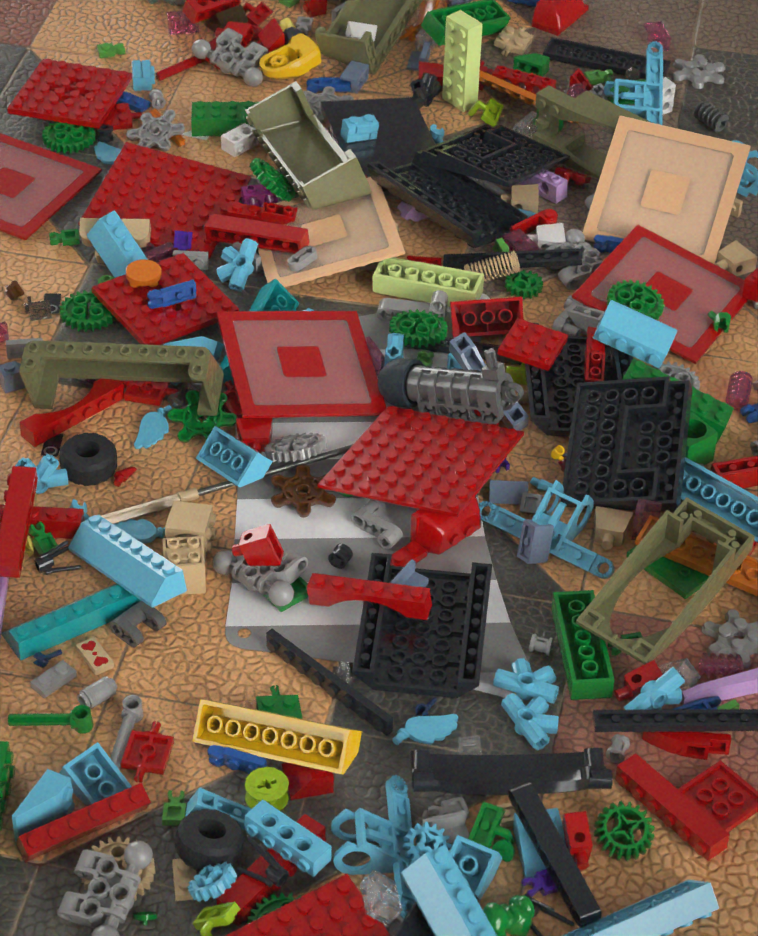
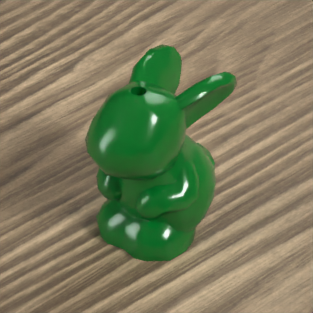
[483,895,535,936]

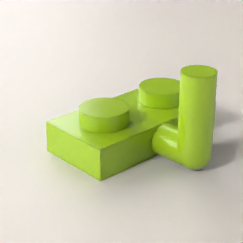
[468,98,504,127]
[192,902,240,936]

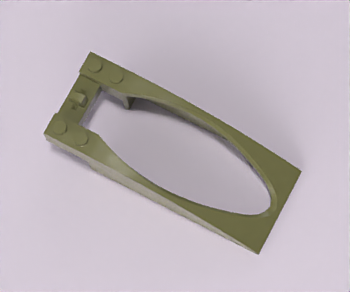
[533,86,651,179]
[576,497,755,664]

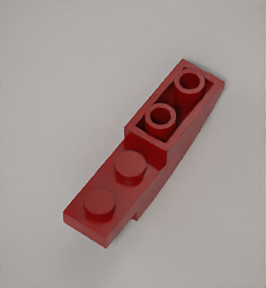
[227,201,298,225]
[584,327,605,382]
[642,732,731,760]

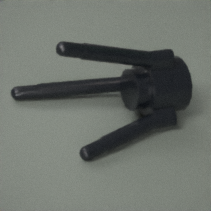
[34,541,82,575]
[236,835,289,887]
[524,894,574,936]

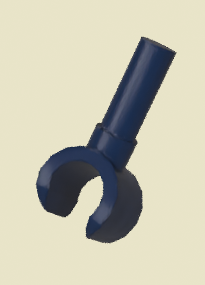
[33,650,62,668]
[415,697,437,716]

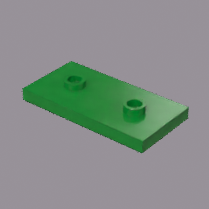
[626,545,710,599]

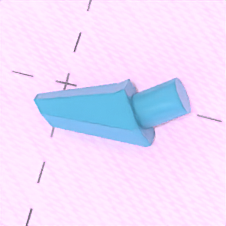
[530,477,553,491]

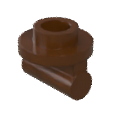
[5,280,24,300]

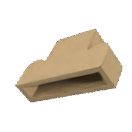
[79,218,151,263]

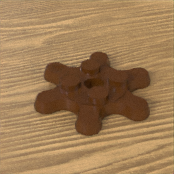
[271,464,336,518]

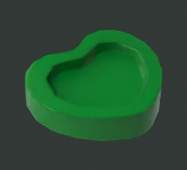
[491,839,515,862]
[133,911,157,925]

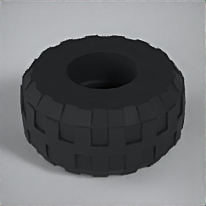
[59,433,117,486]
[175,809,244,871]

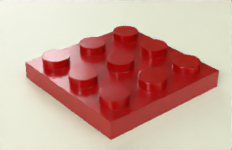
[497,318,568,371]
[678,760,758,832]

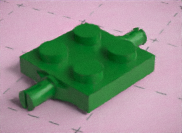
[256,685,302,719]

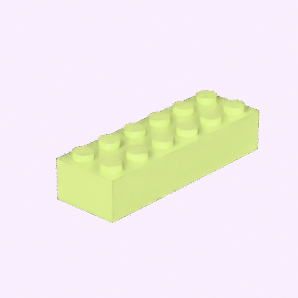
[442,10,483,112]
[373,257,484,307]

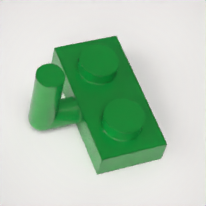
[468,802,515,848]

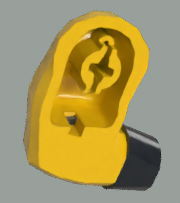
[259,27,321,80]

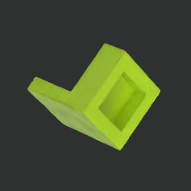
[506,363,527,385]

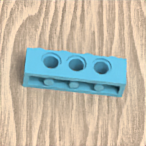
[245,800,331,877]

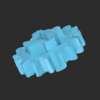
[402,822,452,865]
[187,862,237,902]

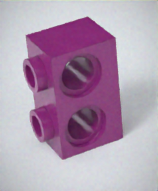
[241,184,278,207]

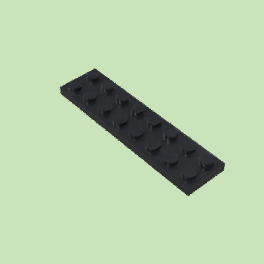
[543,37,671,79]

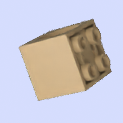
[165,501,217,561]
[163,536,206,595]

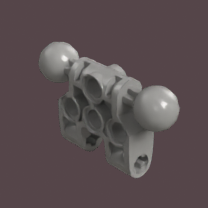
[192,28,268,87]
[545,229,603,290]
[212,550,308,606]
[57,841,153,936]

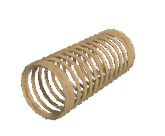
[464,251,520,282]

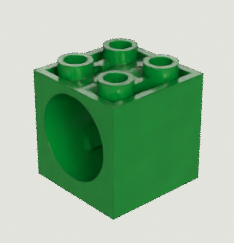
[685,412,718,465]

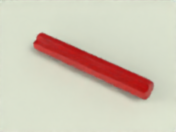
[156,56,205,81]

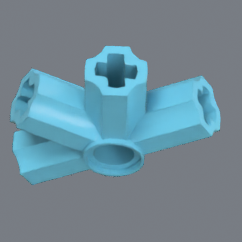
[216,239,258,292]
[384,333,404,366]
[15,454,69,494]
[493,658,559,704]
[624,667,685,710]
[501,693,559,750]

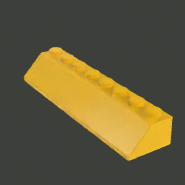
[192,699,362,774]

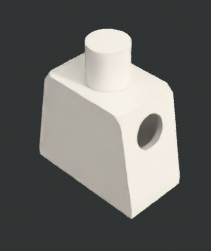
[345,21,377,42]
[526,223,566,250]

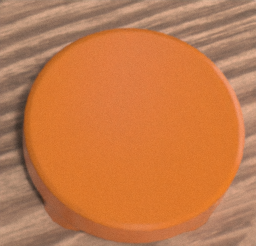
[126,259,162,287]

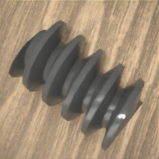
[694,102,729,132]

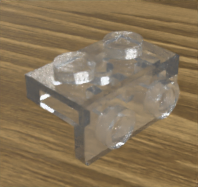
[513,111,538,139]

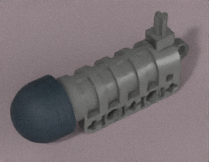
[378,348,524,424]

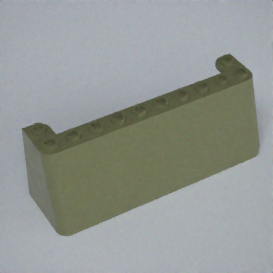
[315,0,423,75]
[245,82,372,210]
[19,340,224,416]

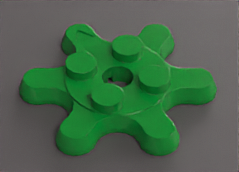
[168,390,237,443]

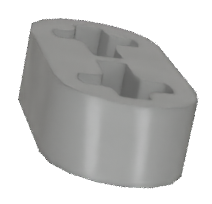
[287,246,318,271]

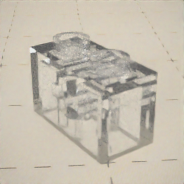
[360,870,402,926]

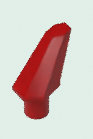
[113,467,137,487]

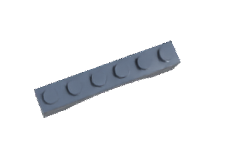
[449,332,529,431]

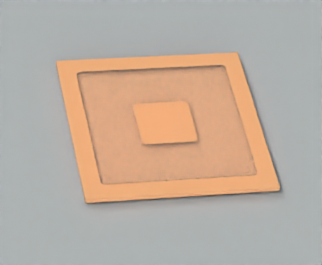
[583,116,751,264]
[258,177,405,287]

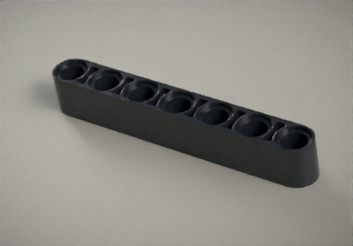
[508,782,602,927]

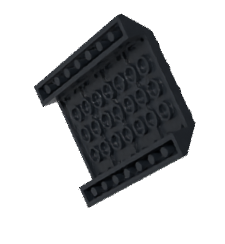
[367,150,528,248]
[525,323,633,436]
[352,553,492,698]

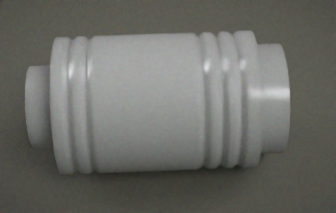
[77,676,117,709]

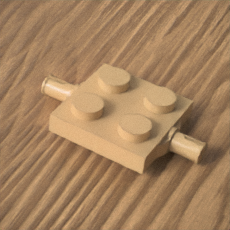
[494,26,534,57]

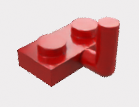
[243,2,273,26]
[554,167,591,186]

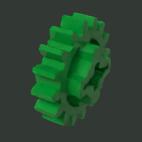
[505,270,543,299]

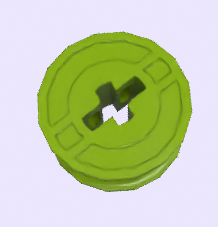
[245,767,289,811]

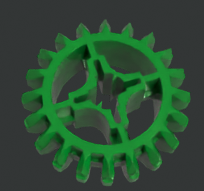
[594,800,655,861]

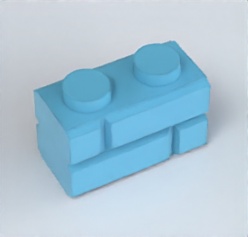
[132,60,155,91]
[340,114,379,143]

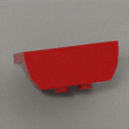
[532,0,589,36]
[450,297,524,338]
[410,496,481,555]

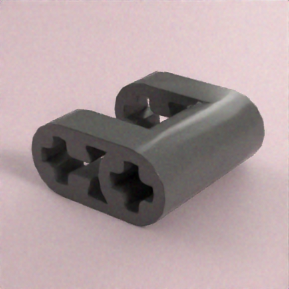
[109,601,167,648]

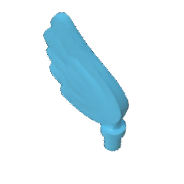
[94,142,121,165]
[134,405,172,449]
[114,519,165,543]
[392,714,458,745]

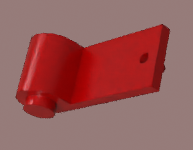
[509,209,558,242]

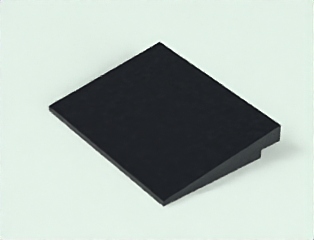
[320,97,436,192]
[419,125,570,187]
[560,376,693,512]

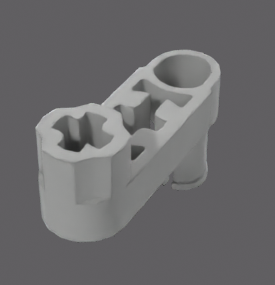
[552,295,586,336]
[351,499,403,550]

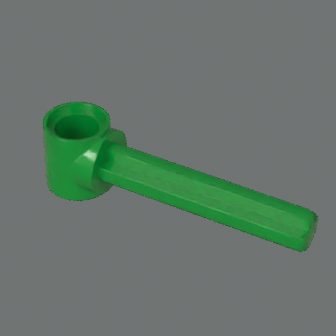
[8,705,93,734]

